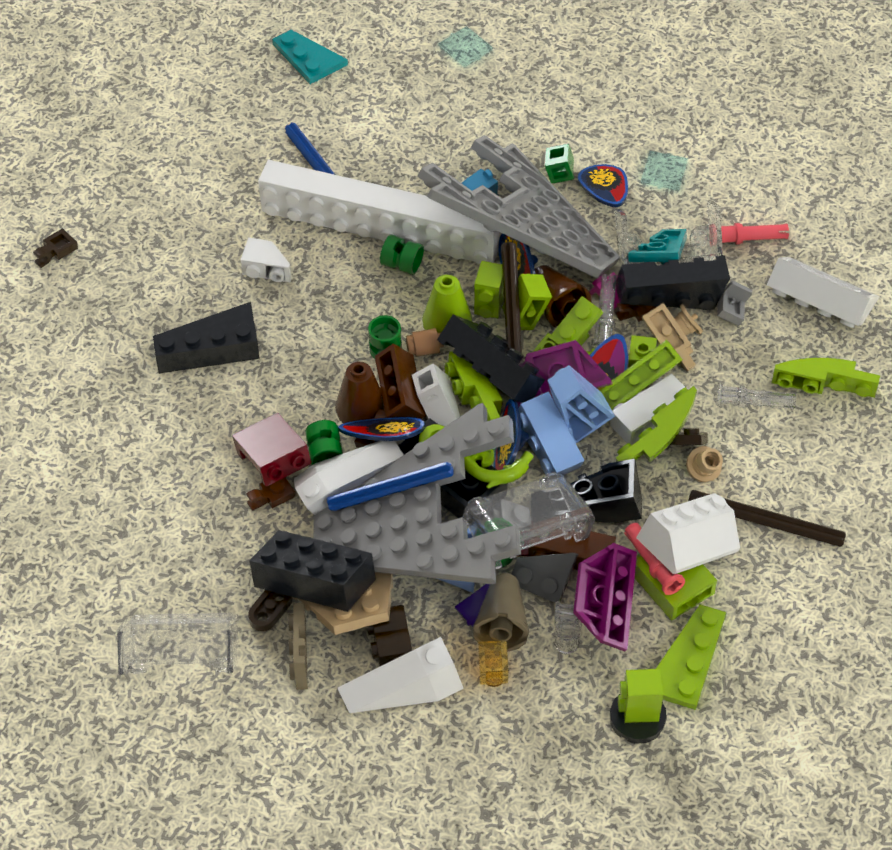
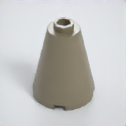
[473,573,529,652]

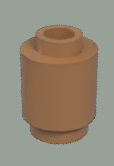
[406,328,444,357]

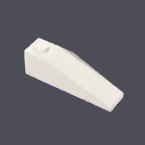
[294,441,404,515]
[337,637,464,713]

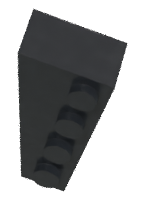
[615,255,730,310]
[153,302,260,374]
[437,314,545,403]

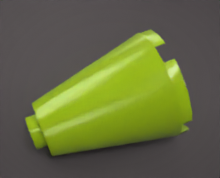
[422,275,472,333]

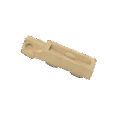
[642,303,696,372]

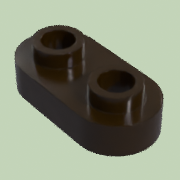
[248,590,293,631]

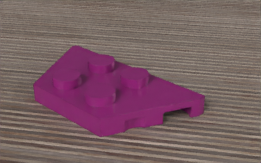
[516,340,613,406]

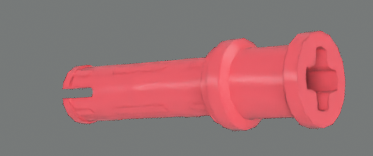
[713,223,789,246]
[624,523,685,595]

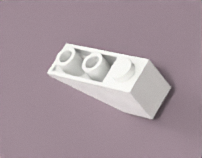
[412,363,460,427]

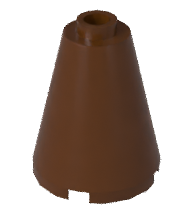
[535,265,592,327]
[335,362,385,423]

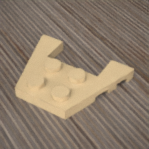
[293,572,393,635]

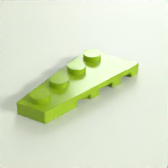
[656,604,726,710]

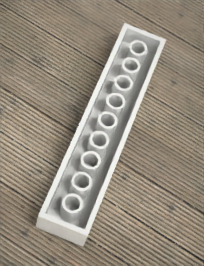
[258,160,501,264]

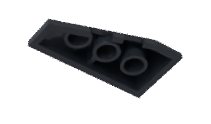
[530,459,642,523]

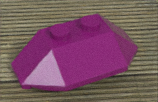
[573,543,637,652]

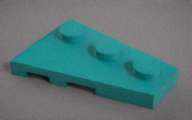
[272,30,348,84]
[628,229,687,264]

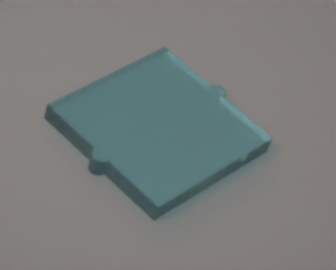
[438,26,493,68]
[641,151,688,191]

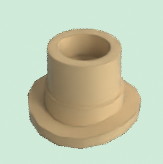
[674,304,703,336]
[686,446,723,482]

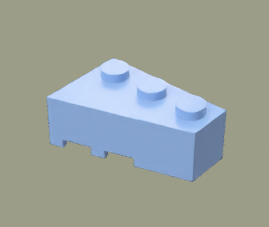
[547,365,615,443]
[519,392,585,480]

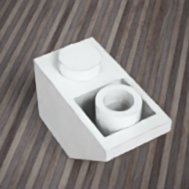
[241,237,291,283]

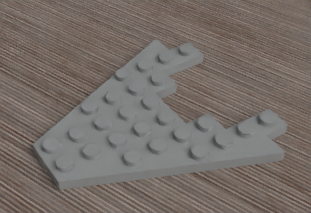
[417,135,620,278]
[313,403,521,584]

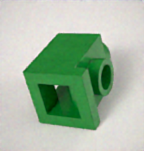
[545,143,574,183]

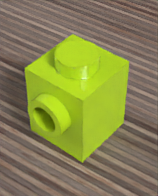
[628,335,657,368]

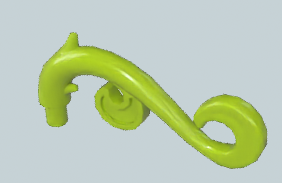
[419,424,534,488]

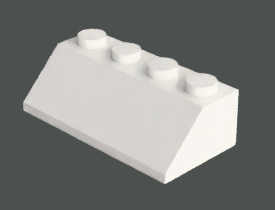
[767,257,879,328]
[636,493,740,574]

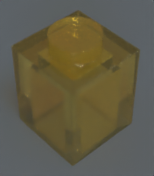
[478,641,509,687]

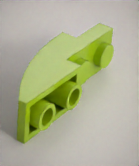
[533,296,603,352]
[444,351,503,421]
[772,358,880,398]
[616,386,697,462]

